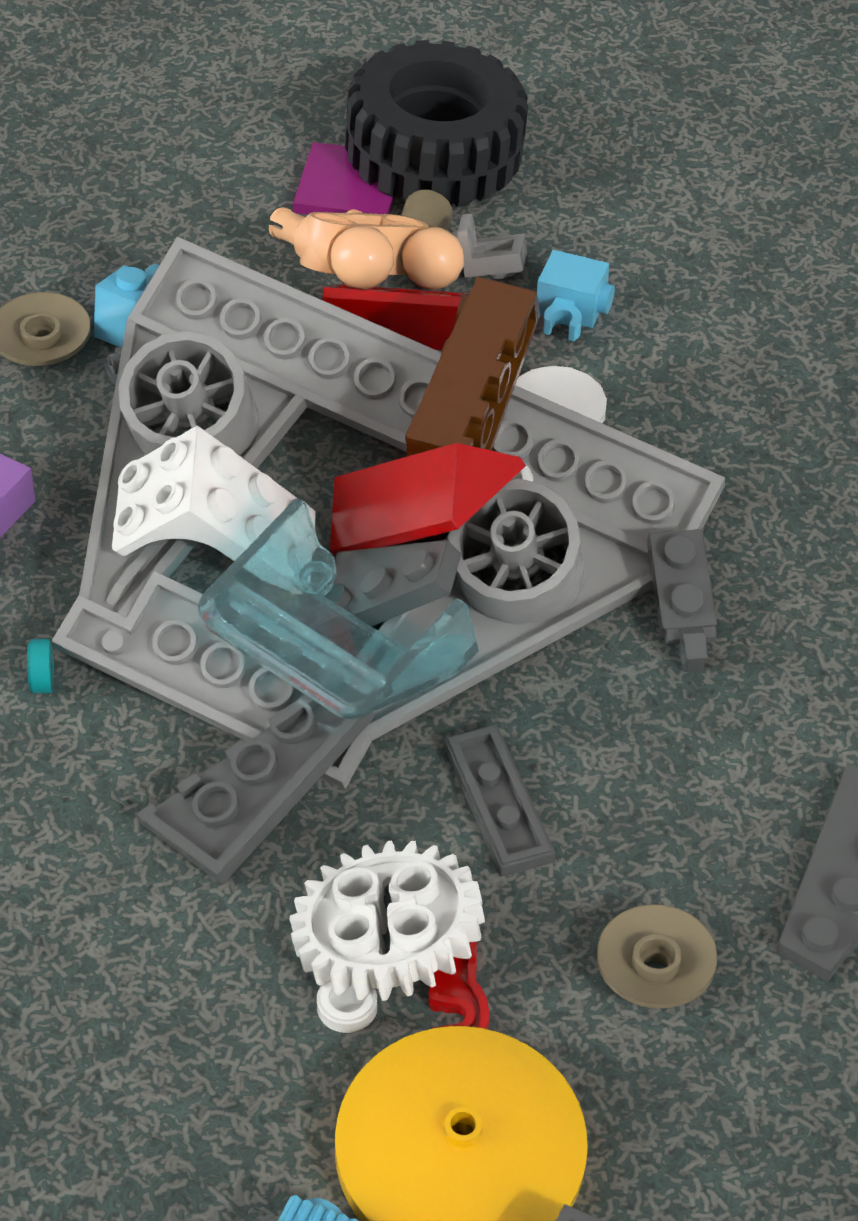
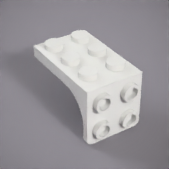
[112,426,315,600]

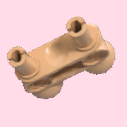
[269,207,464,290]

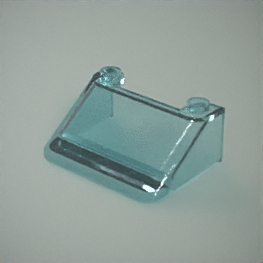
[198,498,479,719]

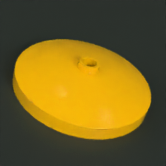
[335,1026,588,1221]

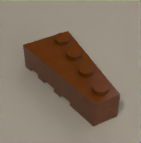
[405,276,540,457]

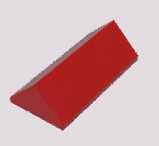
[323,284,470,350]
[330,443,526,556]

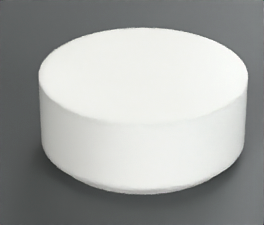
[317,981,377,1033]

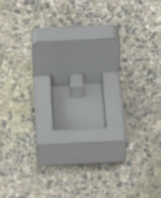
[452,213,527,279]

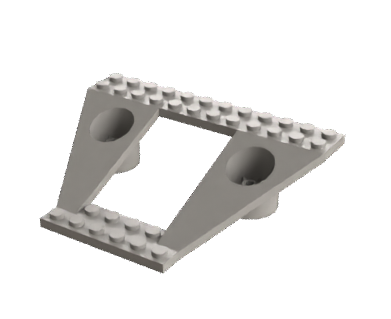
[51,237,725,789]

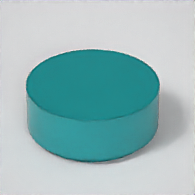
[27,638,54,694]

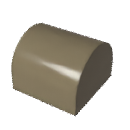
[401,190,452,231]

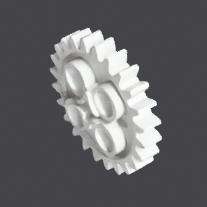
[290,841,485,1001]

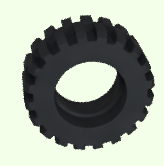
[345,40,529,207]

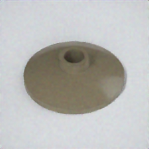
[0,292,91,366]
[597,905,718,1008]

